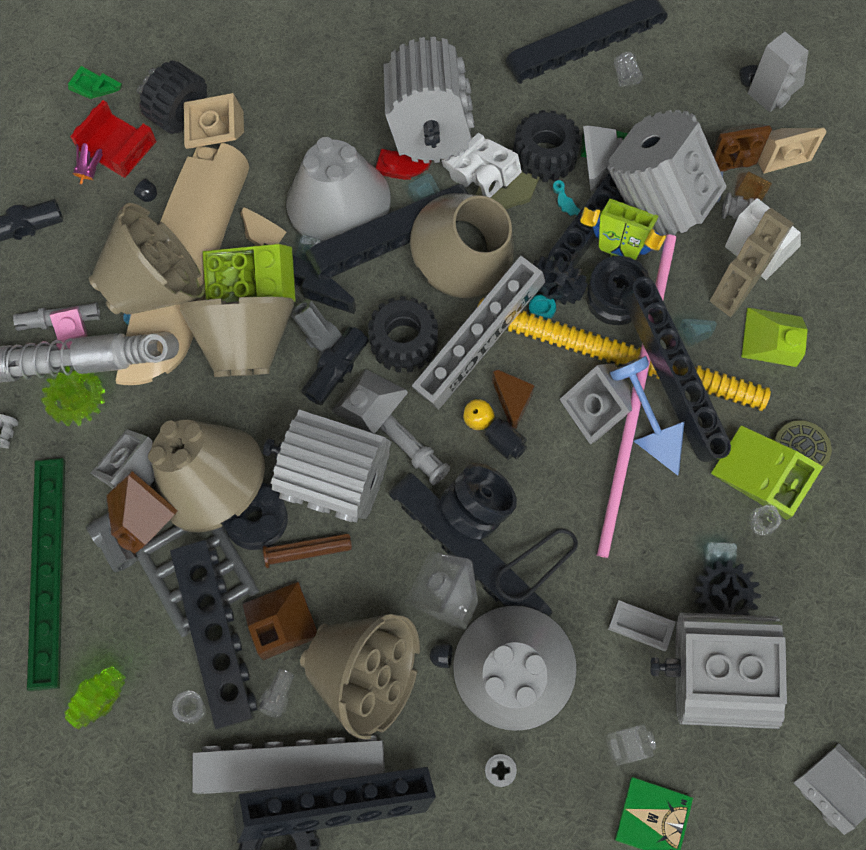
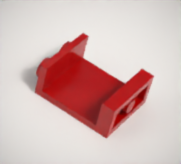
[70,100,157,178]

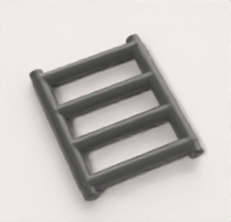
[135,526,259,637]

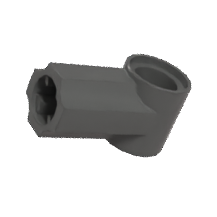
[291,299,342,356]
[86,512,138,573]

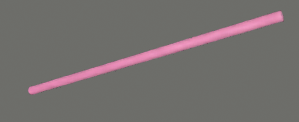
[597,234,676,558]

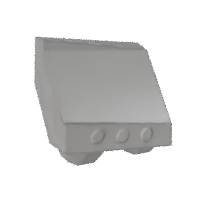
[793,743,866,835]

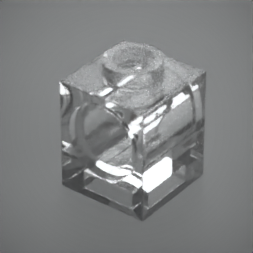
[605,724,656,767]

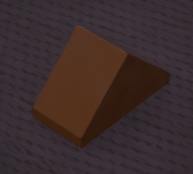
[492,370,535,429]

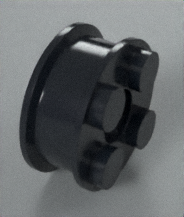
[222,483,288,550]

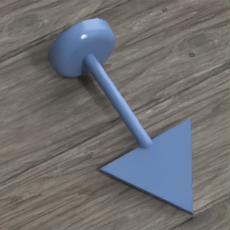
[609,356,685,475]

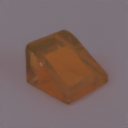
[735,171,772,201]

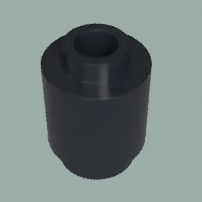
[485,418,527,460]

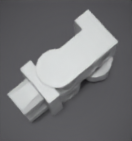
[441,133,522,197]

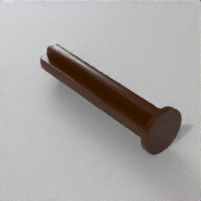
[263,533,352,568]

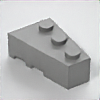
[748,32,808,112]

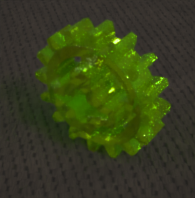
[41,366,105,426]
[64,666,125,730]

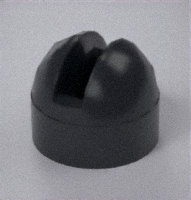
[739,65,758,87]
[134,178,157,202]
[429,643,452,669]

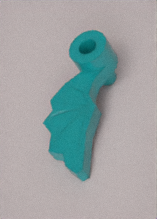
[552,180,580,216]

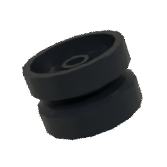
[586,256,650,326]
[440,463,517,540]

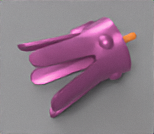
[73,143,103,184]

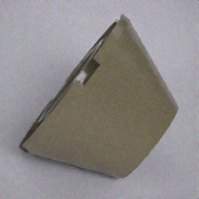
[410,193,514,298]

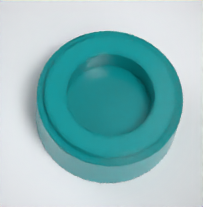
[529,294,556,320]

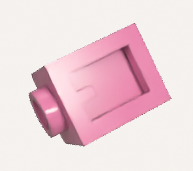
[50,306,88,350]

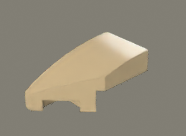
[241,208,287,246]

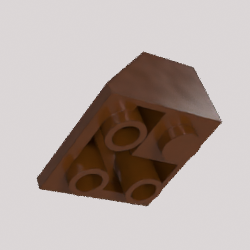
[713,123,772,172]
[243,582,317,661]

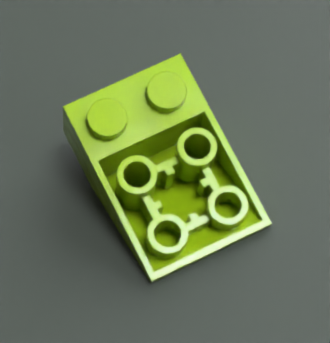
[203,244,296,303]
[711,426,823,520]

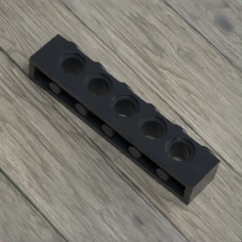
[170,540,258,730]
[233,767,436,842]

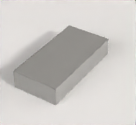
[608,600,676,651]

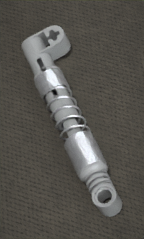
[0,332,179,383]

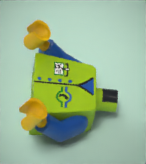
[580,199,666,260]

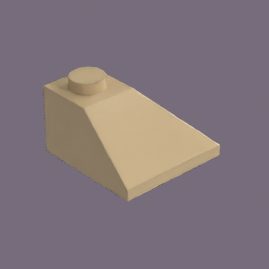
[184,93,244,149]
[758,128,826,174]

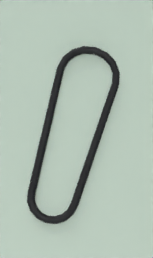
[495,529,578,602]

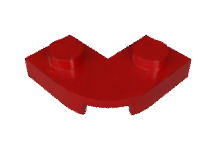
[376,149,432,180]

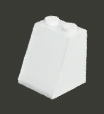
[725,198,801,280]

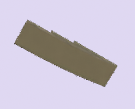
[710,208,794,317]

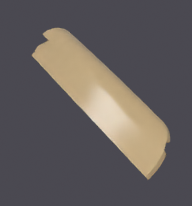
[116,143,249,385]

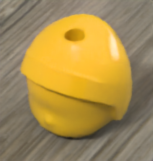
[463,399,495,430]

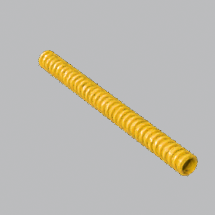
[477,298,771,411]

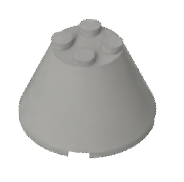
[286,137,391,243]
[454,606,576,731]

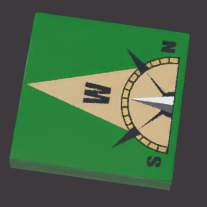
[614,777,693,850]

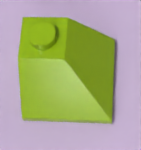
[741,308,808,367]

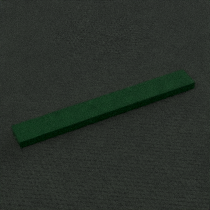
[27,458,65,692]

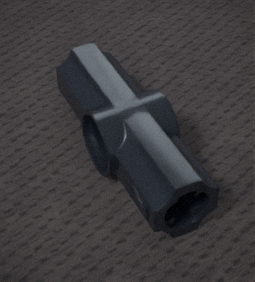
[0,199,63,242]
[301,327,369,406]

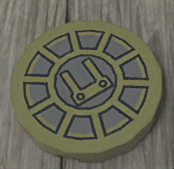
[774,421,832,469]

